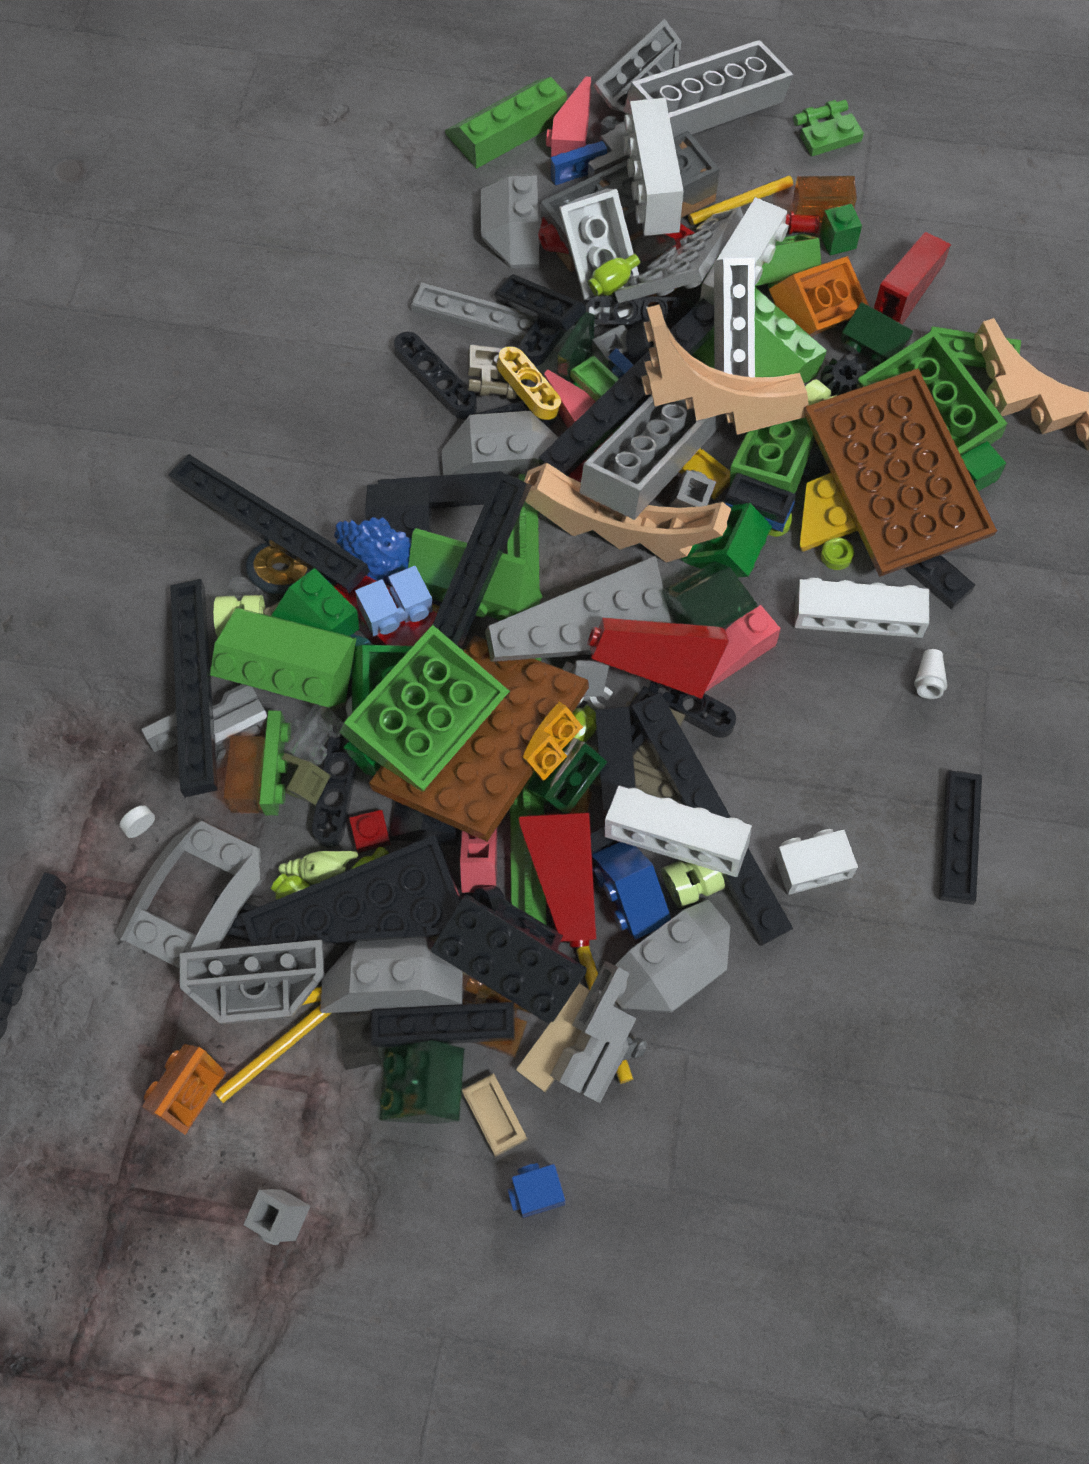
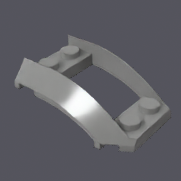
[115,820,263,971]

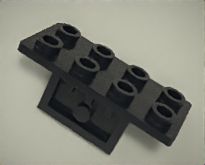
[431,895,587,1024]

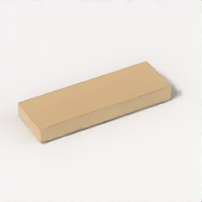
[516,983,590,1093]

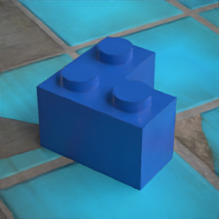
[592,842,671,940]

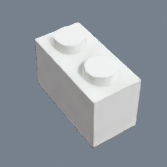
[775,829,858,895]

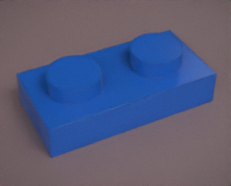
[551,141,607,185]

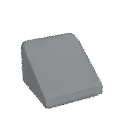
[570,660,609,697]

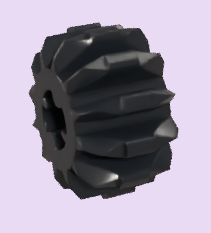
[820,355,868,396]

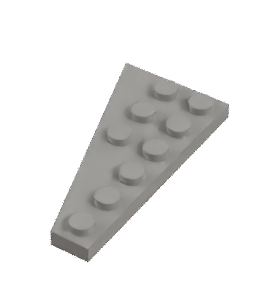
[615,207,743,303]
[485,556,671,662]

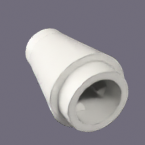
[914,649,947,699]

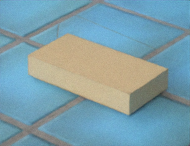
[462,1073,527,1157]

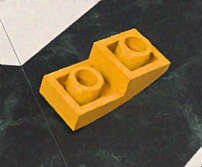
[523,702,583,780]

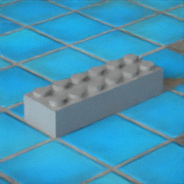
[623,40,793,138]
[579,395,725,520]

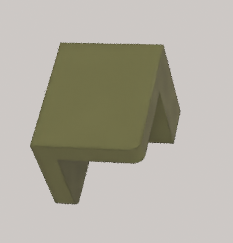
[282,753,331,805]

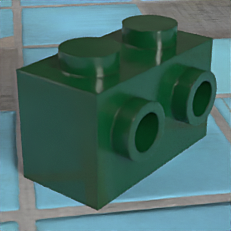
[841,302,913,366]
[526,738,607,814]

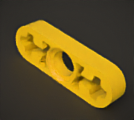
[497,347,561,420]

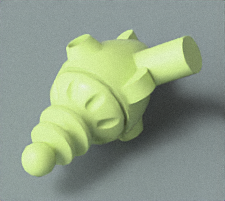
[278,851,358,885]

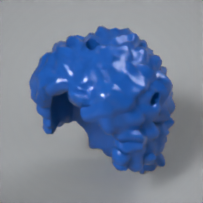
[334,517,411,584]

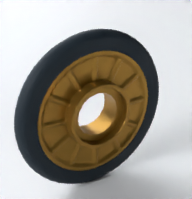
[246,542,311,594]

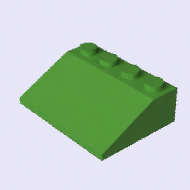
[691,287,827,384]
[858,329,1007,456]
[340,625,510,792]

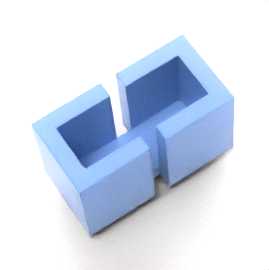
[355,566,433,637]

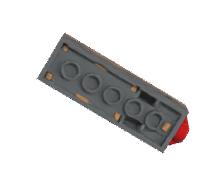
[538,131,720,272]

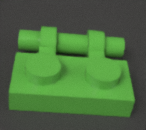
[793,100,864,157]

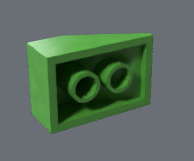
[730,417,815,493]

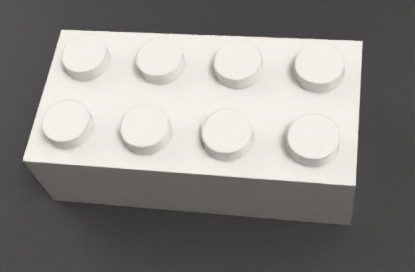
[623,98,684,236]

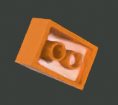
[769,256,869,337]
[142,1044,226,1135]

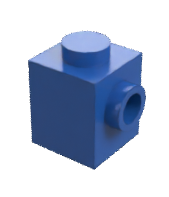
[507,1163,565,1218]

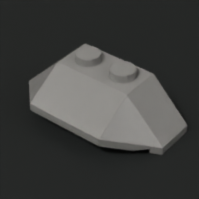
[593,18,682,114]
[481,174,539,268]
[442,411,558,476]
[615,899,730,1013]
[320,937,463,1013]
[180,940,324,1025]

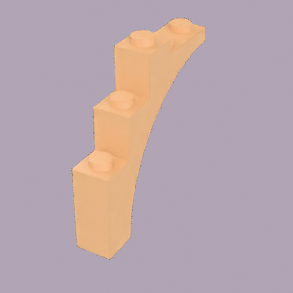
[641,304,809,435]
[974,318,1089,451]
[524,463,731,563]

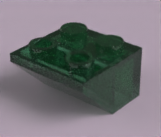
[662,561,758,628]
[379,1040,465,1124]

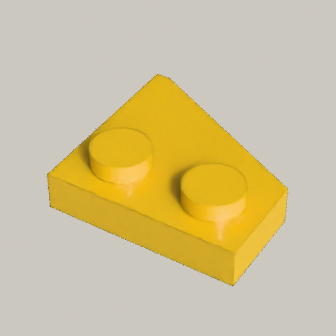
[800,473,858,552]

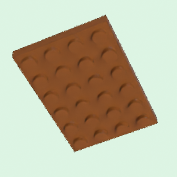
[804,368,997,577]
[369,636,589,842]

